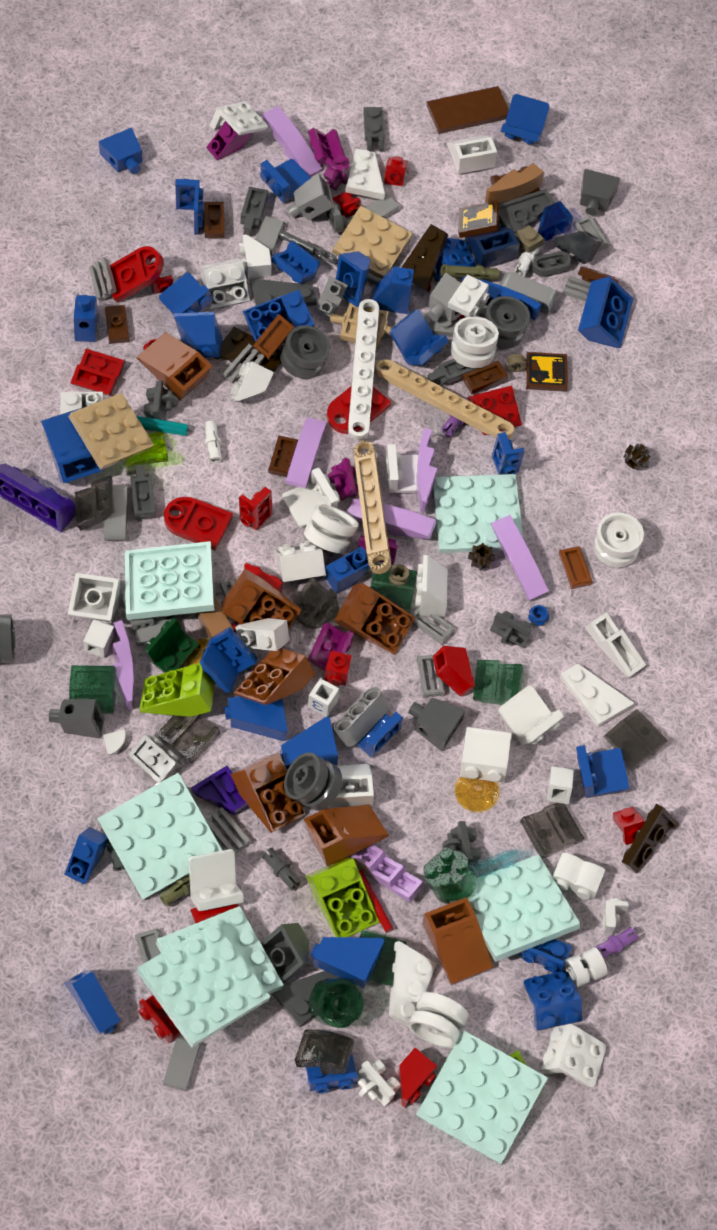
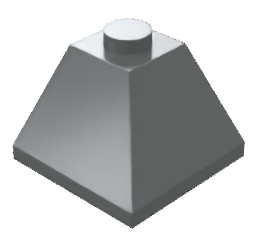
[261,923,310,984]

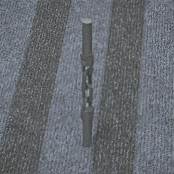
[279,230,382,285]

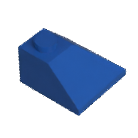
[336,251,371,307]
[174,312,223,358]

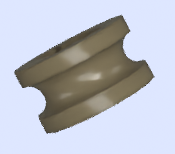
[507,354,526,372]
[389,564,409,586]

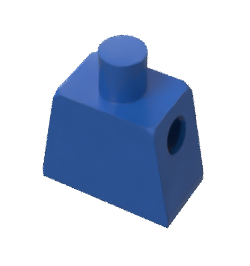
[99,127,143,174]
[74,295,98,342]

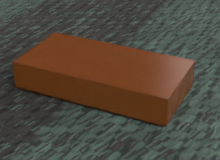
[253,314,295,359]
[559,546,593,589]

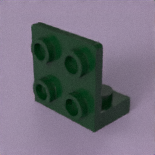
[145,617,201,673]

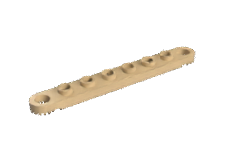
[375,359,514,440]
[353,440,391,574]

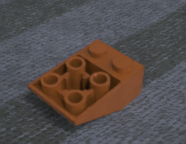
[136,332,212,401]
[221,569,302,629]
[333,583,416,655]
[234,648,316,705]
[231,752,306,833]
[304,805,389,866]
[422,897,494,985]

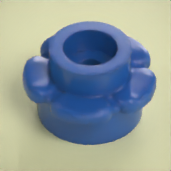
[528,605,549,626]

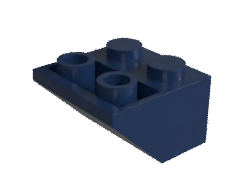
[465,226,519,268]

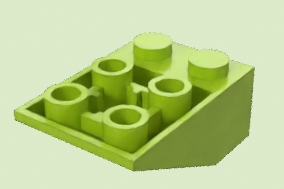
[139,663,215,717]
[305,857,379,937]

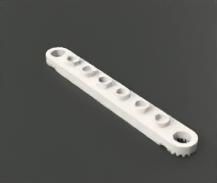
[348,299,379,440]

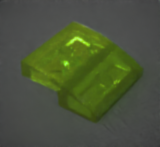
[125,432,168,466]

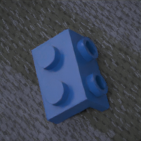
[271,241,321,284]

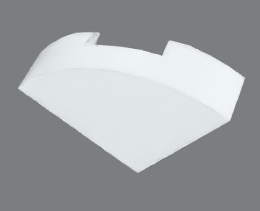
[103,730,126,758]

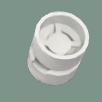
[564,947,607,988]

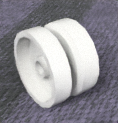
[451,316,499,368]
[304,504,358,554]
[593,512,644,568]
[408,992,469,1049]

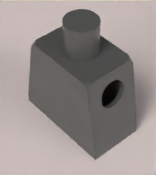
[580,169,620,215]
[408,698,465,751]
[49,699,105,739]

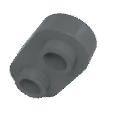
[326,200,346,233]
[532,251,571,276]

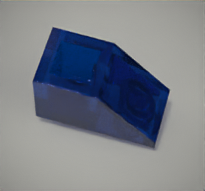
[538,200,573,241]

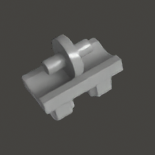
[315,276,348,317]

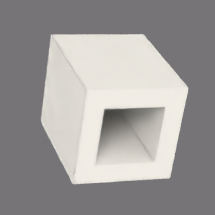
[83,619,115,658]
[308,678,339,717]
[546,766,574,804]

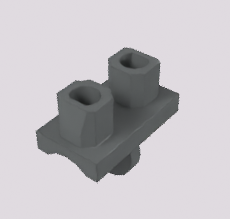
[144,380,179,420]
[490,611,532,648]
[442,821,481,868]

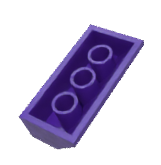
[0,463,76,532]

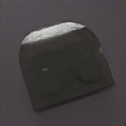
[292,578,339,628]

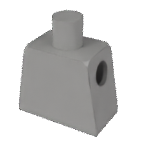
[287,173,334,220]
[428,273,462,321]

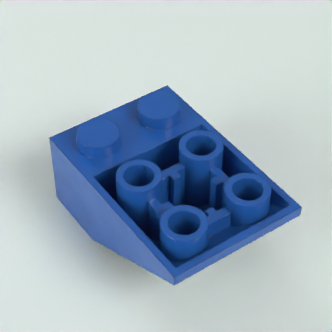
[243,290,315,343]
[41,408,104,483]

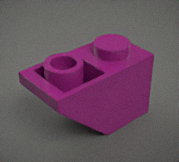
[206,122,253,161]

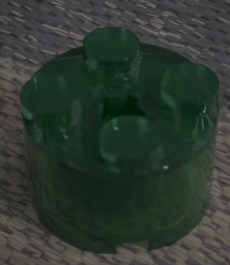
[423,848,477,904]
[309,978,364,1028]

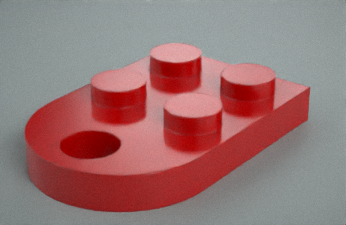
[110,246,164,303]
[327,385,391,434]
[164,497,233,551]

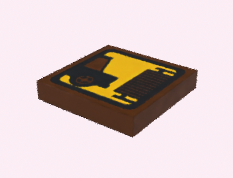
[458,201,499,238]
[526,352,568,392]

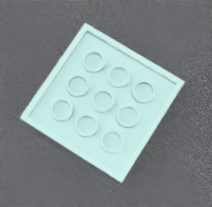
[433,474,523,553]
[125,541,215,620]
[97,772,223,900]
[456,854,580,962]
[156,906,283,994]
[136,922,271,1048]
[416,1030,548,1164]

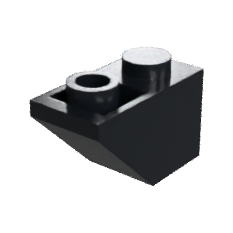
[553,231,603,263]

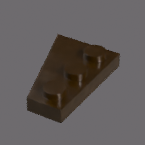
[401,224,448,293]
[213,327,281,372]
[622,804,679,873]

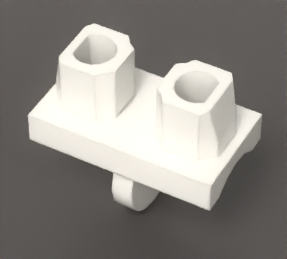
[357,1059,401,1107]

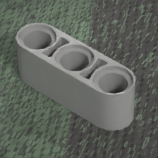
[500,272,558,314]
[104,485,128,541]
[334,687,389,747]

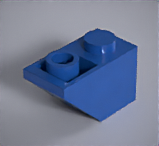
[325,547,370,594]
[64,827,109,885]

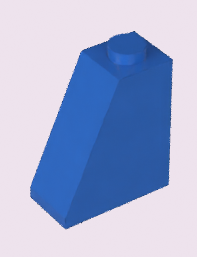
[369,266,414,314]
[224,696,288,741]
[280,717,338,770]
[311,937,385,988]
[64,970,121,1035]

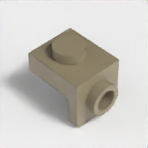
[515,225,544,253]

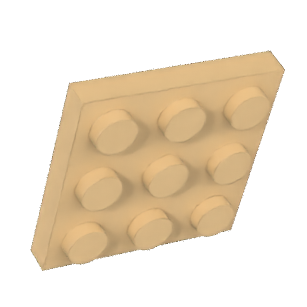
[332,206,412,279]
[68,393,154,470]

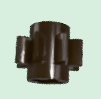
[623,444,651,469]
[468,543,495,571]

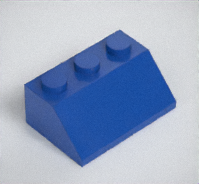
[578,276,634,348]

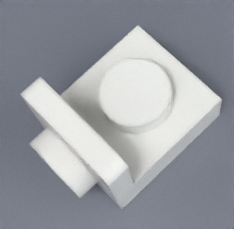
[602,898,629,935]

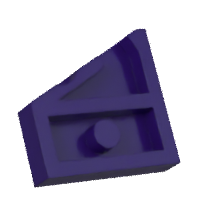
[191,766,248,815]

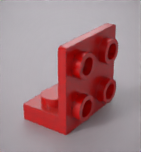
[467,385,522,435]

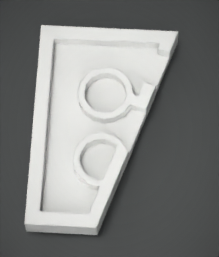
[346,149,385,200]
[559,664,634,727]
[389,941,437,1027]

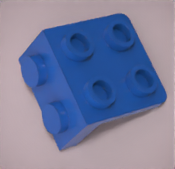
[500,94,550,145]
[260,159,311,203]
[175,178,204,235]
[159,273,214,315]
[390,310,449,366]
[200,627,258,693]
[523,971,582,1031]

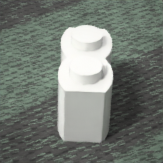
[553,853,605,900]

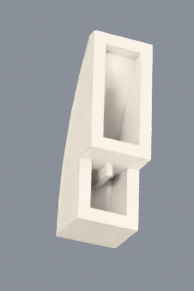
[584,612,646,677]

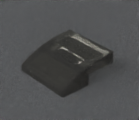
[75,476,115,531]
[603,709,668,769]
[155,714,221,764]
[520,803,584,859]
[295,1030,354,1074]

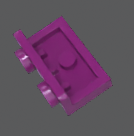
[308,127,346,166]
[308,622,354,671]

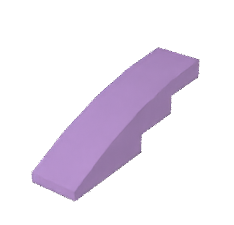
[262,106,323,177]
[285,417,327,488]
[416,428,437,513]
[347,499,436,539]
[490,515,549,600]
[112,620,134,711]
[348,845,425,903]

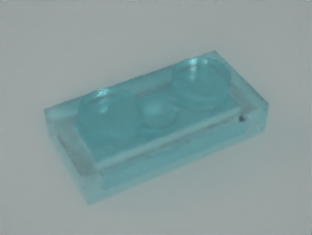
[470,849,520,877]

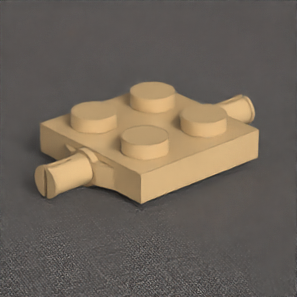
[330,303,393,348]

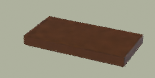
[426,86,509,134]

